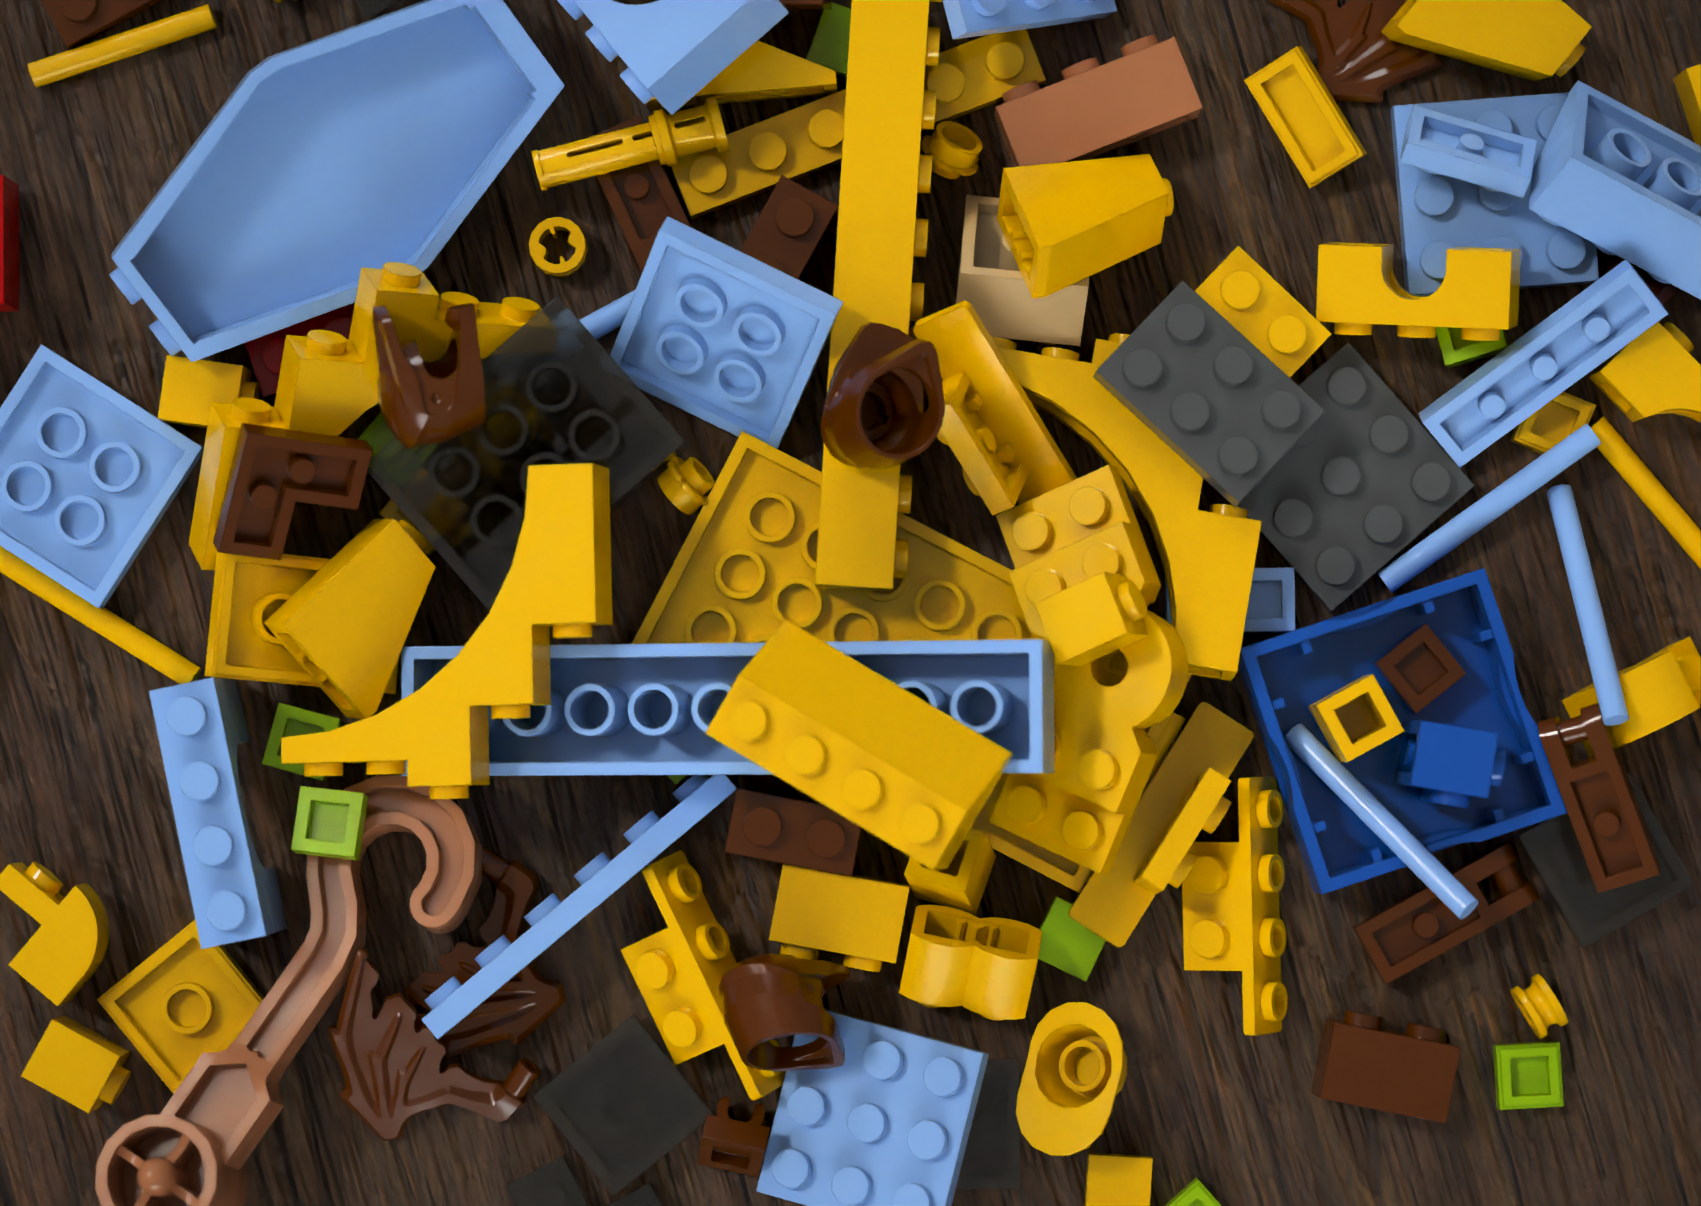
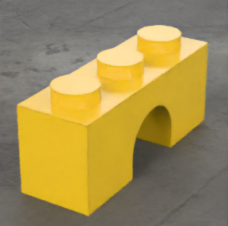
[1316,242,1521,341]

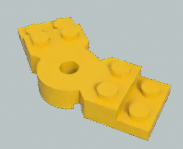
[989,464,1188,874]

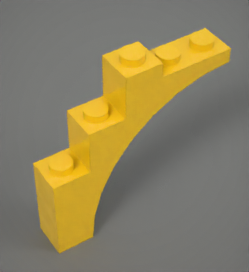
[188,262,558,571]
[991,333,1262,681]
[281,463,613,799]

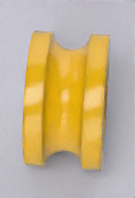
[529,217,588,277]
[1510,973,1568,1039]

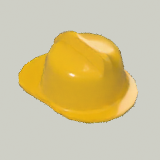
[1016,1002,1127,1156]

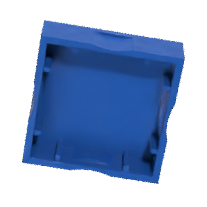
[1238,568,1567,894]

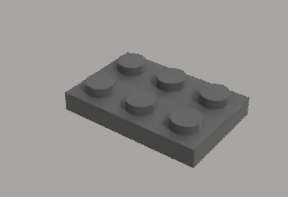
[1093,280,1325,508]

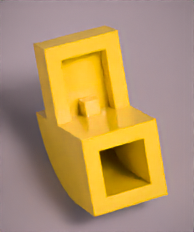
[1562,636,1701,757]
[0,861,109,1006]

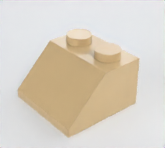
[955,195,1089,346]

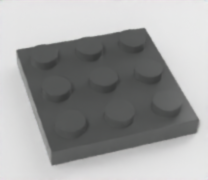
[1237,342,1475,612]

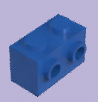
[1393,720,1506,809]

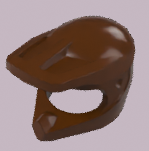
[372,303,486,449]
[821,322,945,469]
[718,953,850,1071]

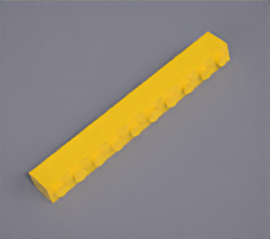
[815,0,942,591]

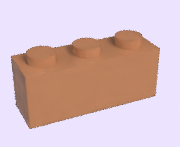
[994,34,1203,167]

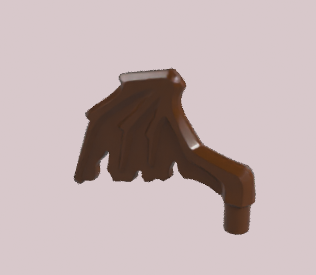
[1265,0,1444,103]
[375,846,566,1058]
[328,948,541,1141]

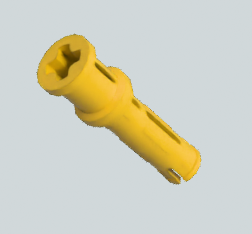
[531,95,730,191]

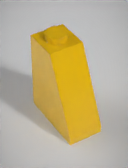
[1381,0,1592,81]
[997,154,1174,299]
[264,519,436,719]

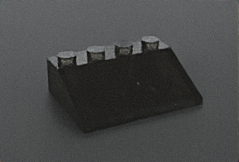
[367,296,688,611]

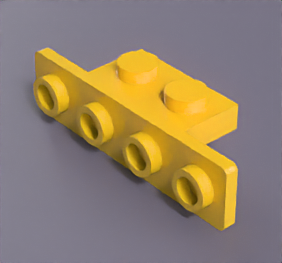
[913,301,1077,516]
[1068,702,1254,948]
[1182,777,1288,1036]
[621,850,786,1101]

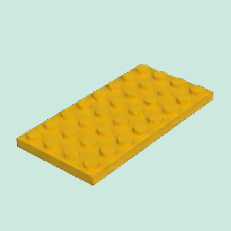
[632,431,1192,893]

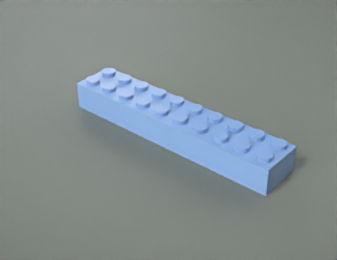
[401,639,1055,776]

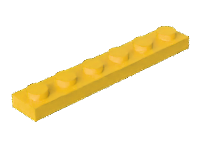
[671,29,1046,220]

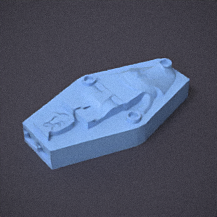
[109,0,565,362]

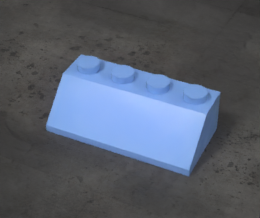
[1529,80,1701,300]

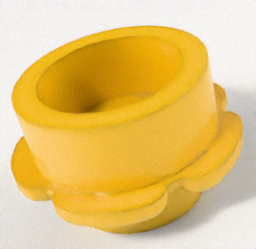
[921,121,982,179]
[657,456,715,515]

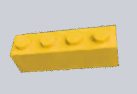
[705,620,1014,870]

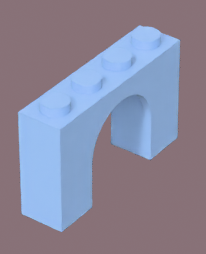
[557,0,789,115]
[149,677,288,949]

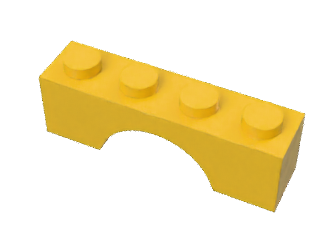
[1589,322,1701,423]

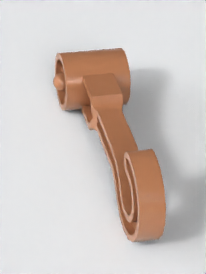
[95,775,483,1206]

